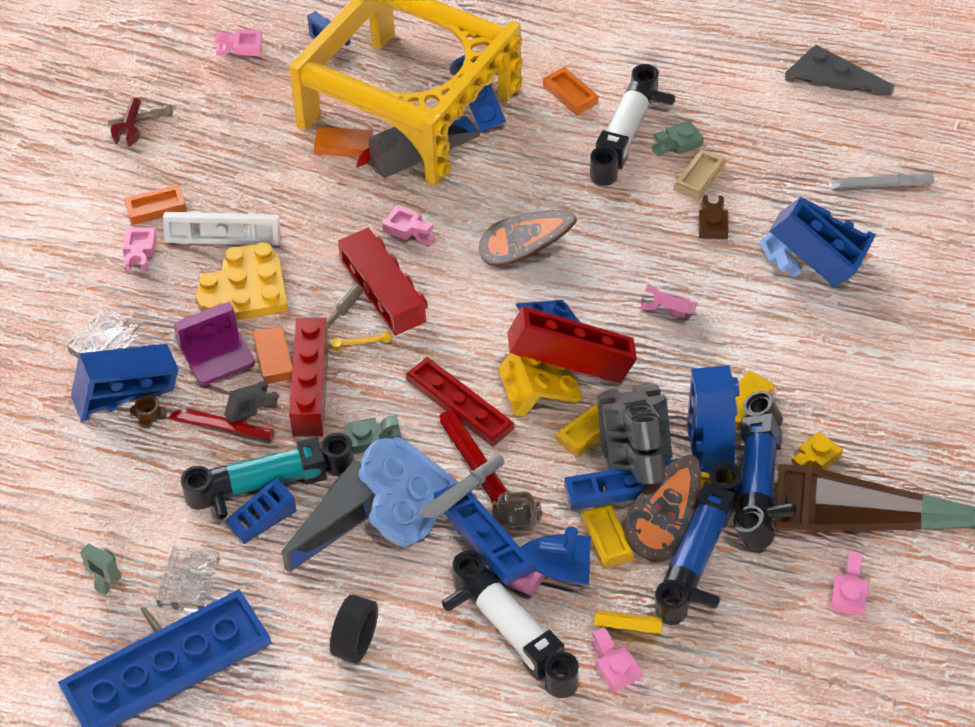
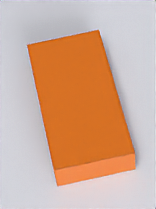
[543,67,599,115]
[314,127,373,157]
[124,184,187,225]
[253,326,292,384]

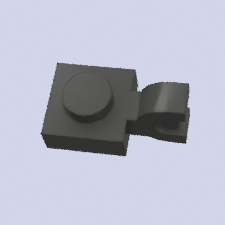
[224,381,279,422]

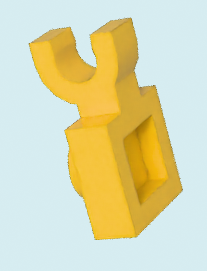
[791,431,843,470]

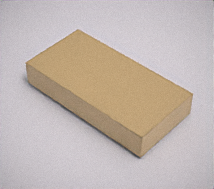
[674,149,726,201]

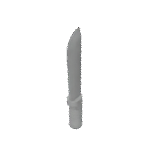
[831,173,934,190]
[417,455,505,518]

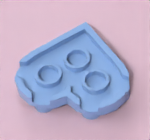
[358,437,458,547]

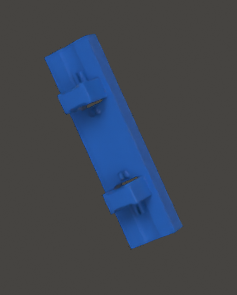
[564,458,678,511]
[434,481,534,585]

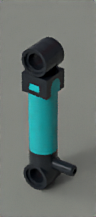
[181,433,354,519]

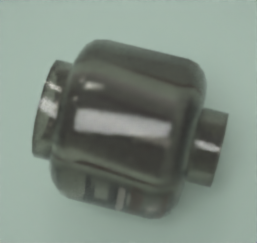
[492,491,542,534]

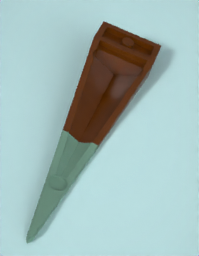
[774,464,975,533]

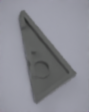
[785,45,895,96]

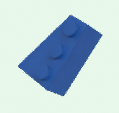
[769,197,876,287]
[71,344,179,422]
[687,365,739,474]

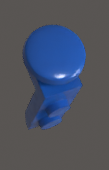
[449,51,506,133]

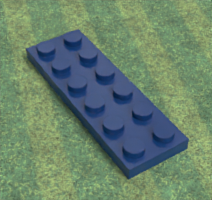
[58,589,272,727]

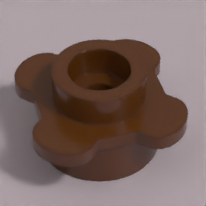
[130,395,167,427]

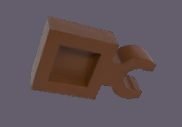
[699,195,728,239]

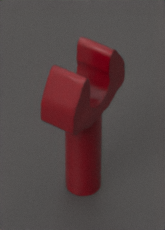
[110,97,141,146]

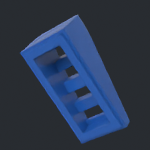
[225,478,297,544]

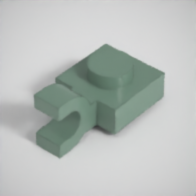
[652,121,704,157]
[345,415,402,454]
[80,543,122,596]

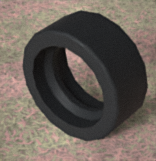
[330,595,378,663]

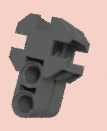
[596,384,673,484]

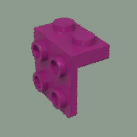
[174,301,255,386]

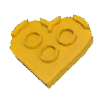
[196,242,288,320]

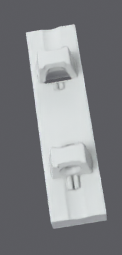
[163,211,281,246]

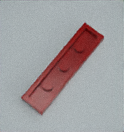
[406,357,515,447]

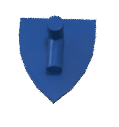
[520,527,590,585]

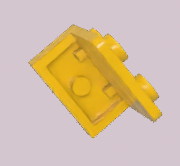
[498,353,582,417]

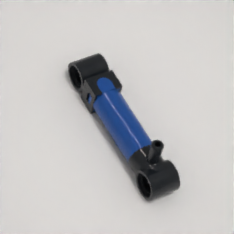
[733,391,797,551]
[655,461,742,625]

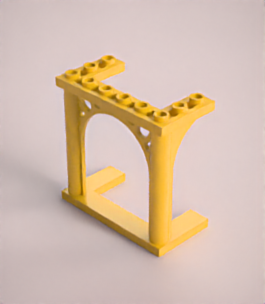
[289,0,523,186]

